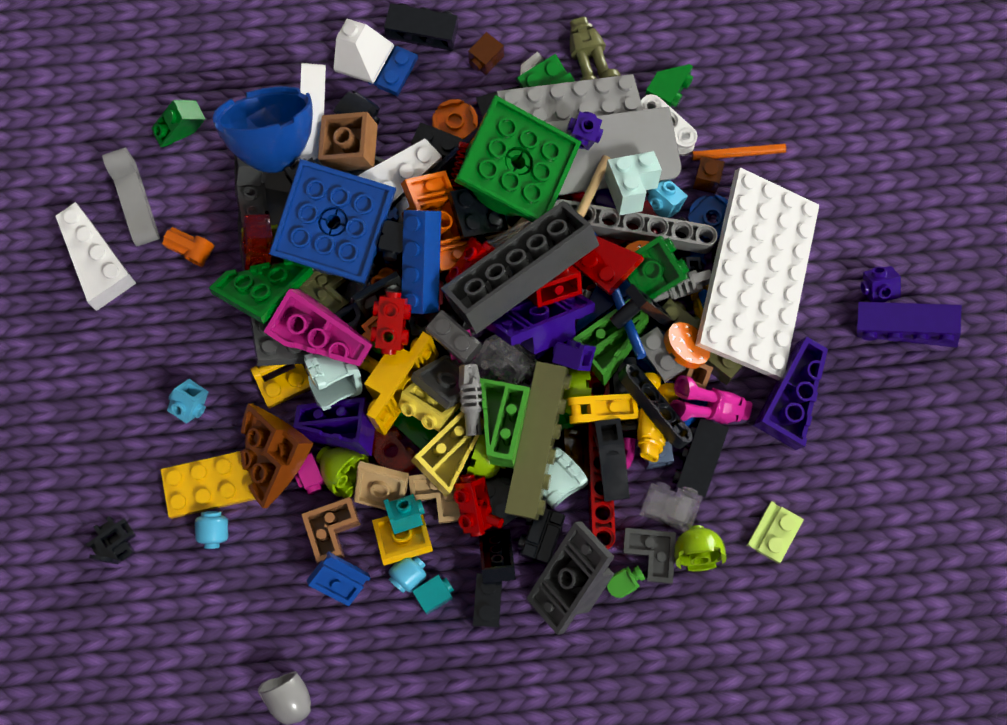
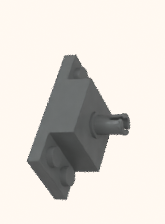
[526,521,614,635]

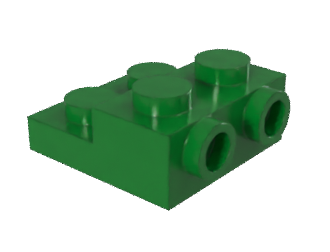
[516,54,575,88]
[627,236,690,299]

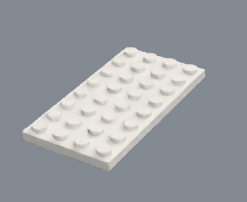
[695,168,819,380]

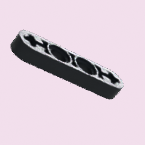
[618,363,693,449]

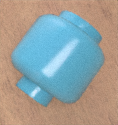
[195,511,228,549]
[388,556,426,593]

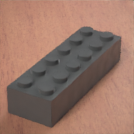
[441,201,599,334]

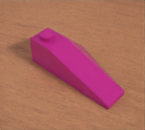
[264,289,373,366]

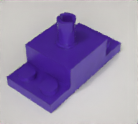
[486,294,595,360]

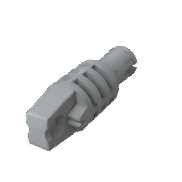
[653,270,711,302]
[459,364,483,436]

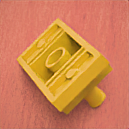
[358,332,439,436]

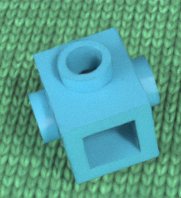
[646,180,688,218]
[167,379,209,424]

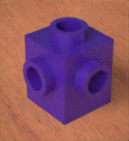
[566,111,603,151]
[860,266,901,303]

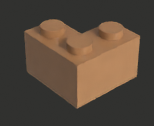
[301,497,361,564]

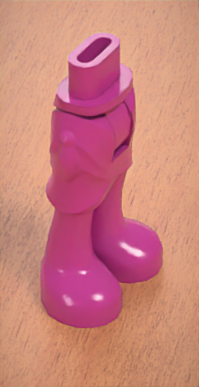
[670,375,753,424]

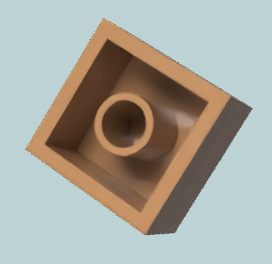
[318,112,378,171]

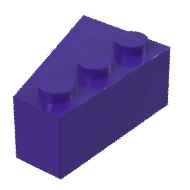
[293,397,375,456]

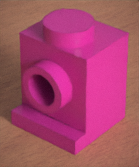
[295,453,325,495]

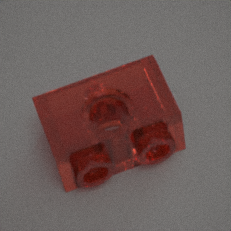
[242,214,273,270]
[372,427,416,473]

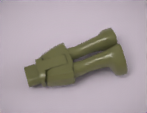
[570,17,621,81]

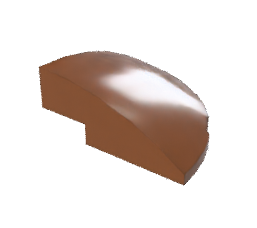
[240,403,314,508]

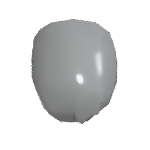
[258,671,311,725]

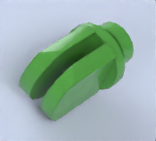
[607,566,646,598]

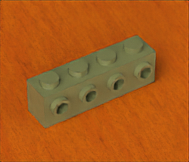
[651,298,743,386]

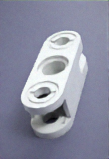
[641,94,697,156]

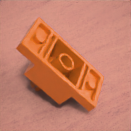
[401,170,468,274]

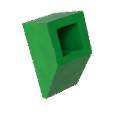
[645,64,694,108]
[151,100,205,147]

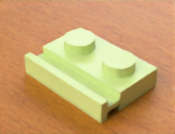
[746,501,804,564]

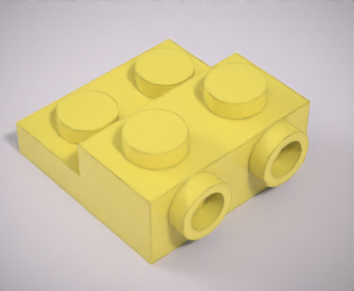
[398,382,461,432]

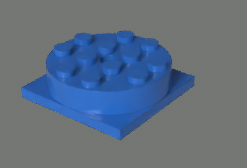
[269,159,396,285]

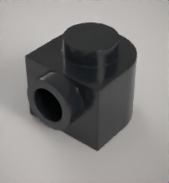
[334,302,367,335]

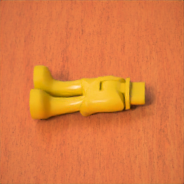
[637,373,679,462]

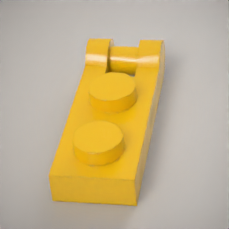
[567,393,639,424]

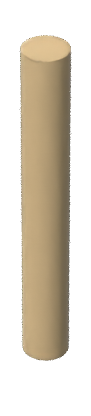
[576,155,611,218]

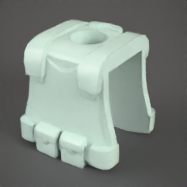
[304,353,363,411]
[543,447,589,509]

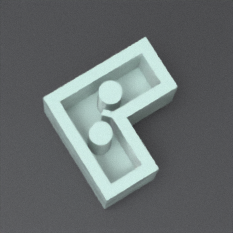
[604,151,662,216]

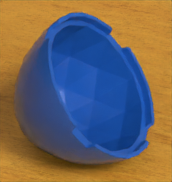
[213,86,313,173]

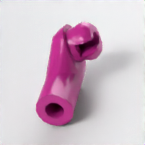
[623,438,636,469]

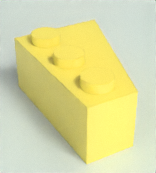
[411,411,484,497]

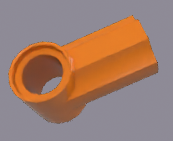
[162,227,215,267]

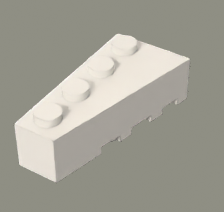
[358,139,442,210]
[56,202,136,311]

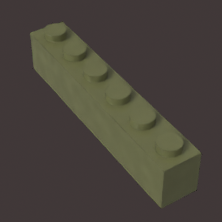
[505,361,572,520]

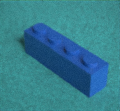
[401,210,441,314]

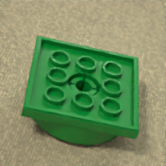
[454,95,581,222]

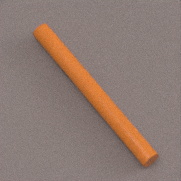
[692,143,786,161]

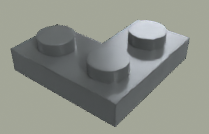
[623,528,676,584]

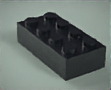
[479,529,516,583]

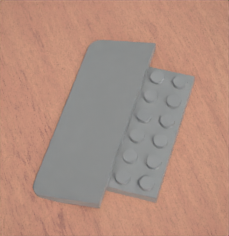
[496,74,681,195]

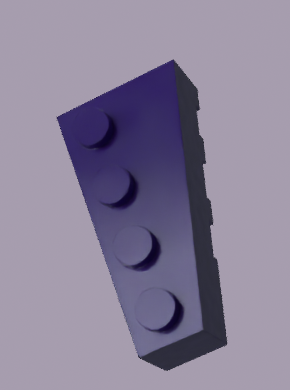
[857,302,962,348]
[753,337,828,450]

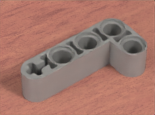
[102,147,160,247]

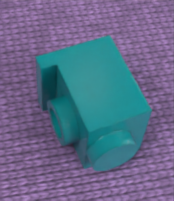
[383,494,425,534]

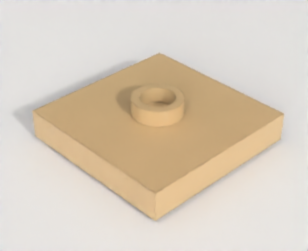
[354,461,409,510]

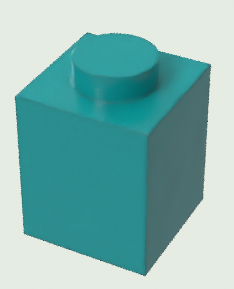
[412,575,454,615]

